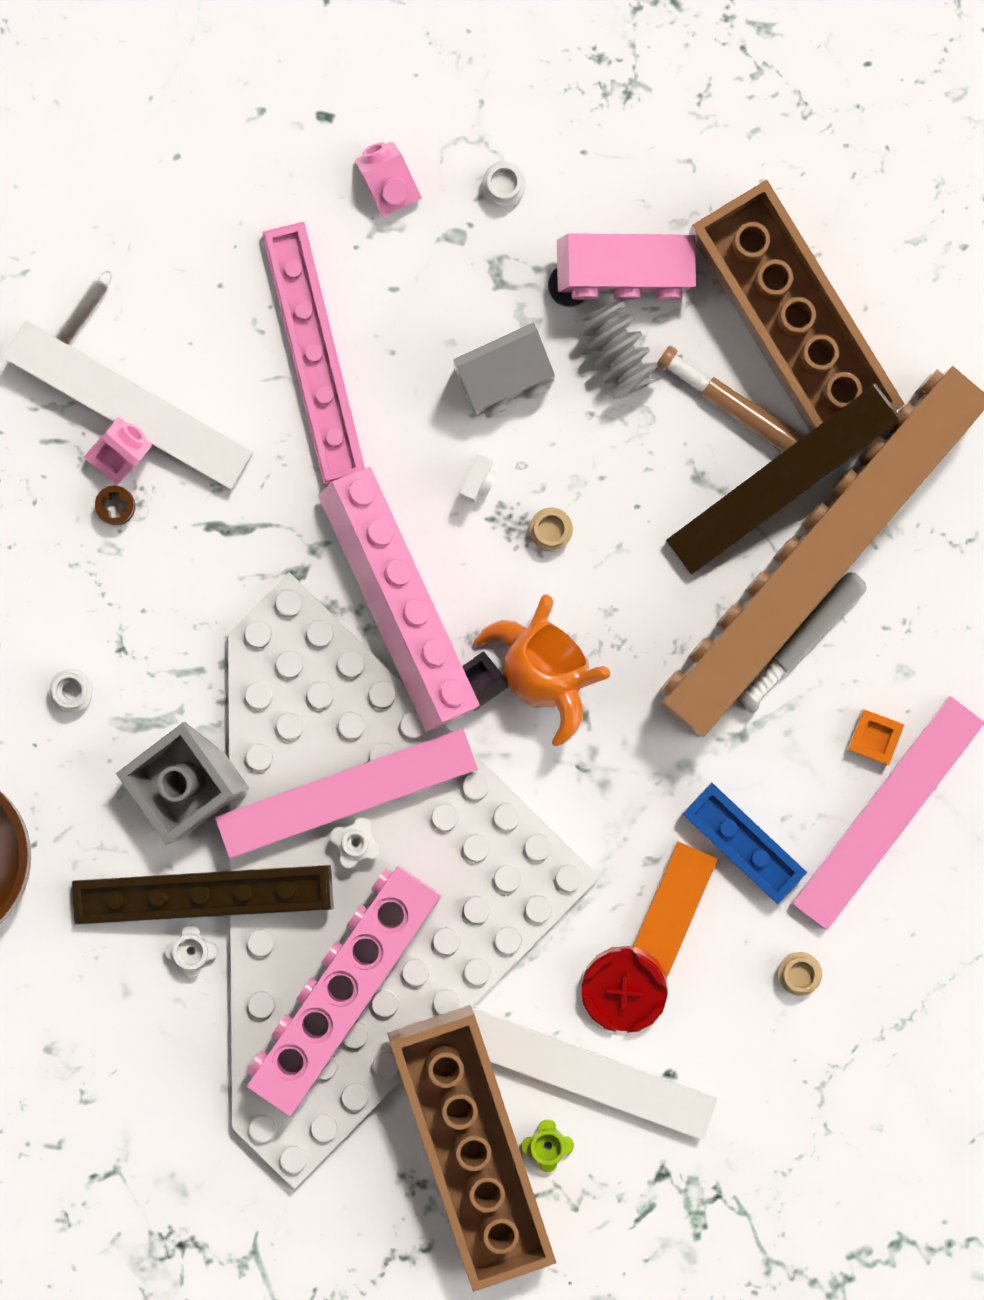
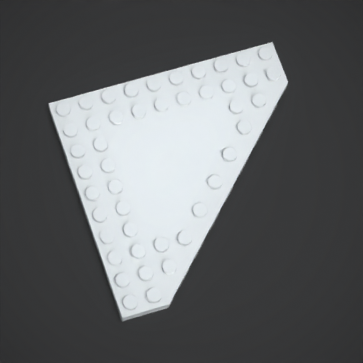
[228,572,600,1190]

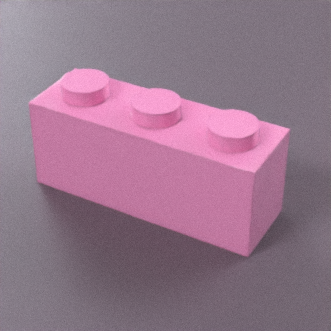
[556,233,696,300]

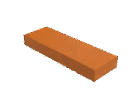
[632,841,718,977]

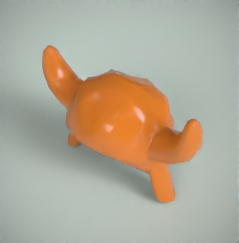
[474,594,610,747]

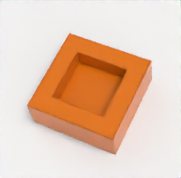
[847,709,905,765]

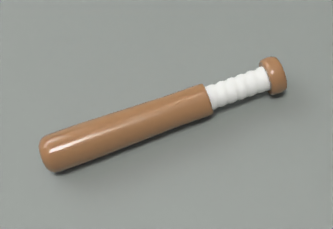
[657,345,804,453]

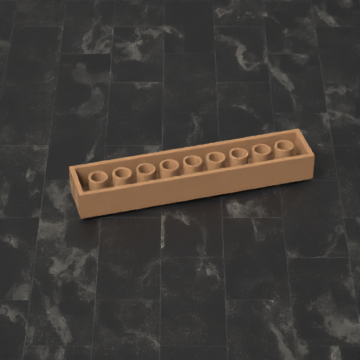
[659,365,984,737]

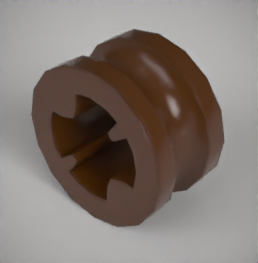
[95,485,136,526]

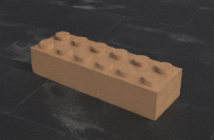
[689,180,905,432]
[387,1005,557,1292]

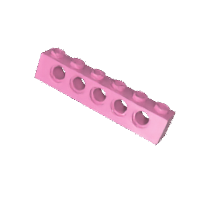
[246,865,442,1117]

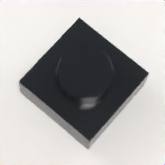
[462,651,509,711]

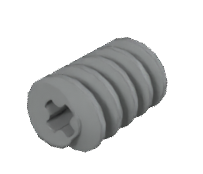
[580,300,660,399]

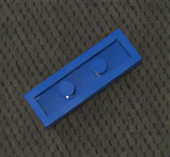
[681,782,808,904]

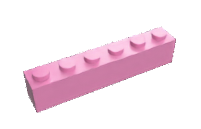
[318,467,480,732]

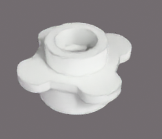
[330,817,381,868]
[165,925,218,977]

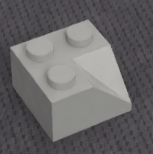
[115,722,249,845]

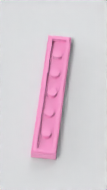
[262,221,365,485]
[791,696,984,930]
[215,728,478,858]

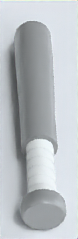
[736,572,867,713]

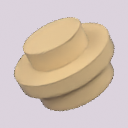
[529,507,573,551]
[778,952,822,996]

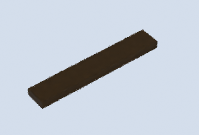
[666,383,902,575]
[72,865,334,924]

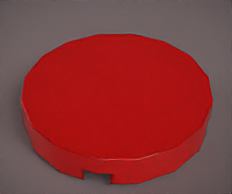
[581,946,669,1033]

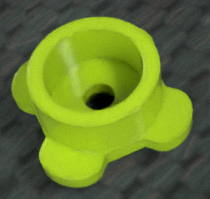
[522,1119,574,1172]

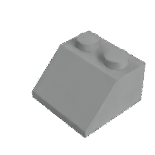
[453,322,555,418]

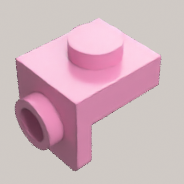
[355,142,422,218]
[84,417,152,485]

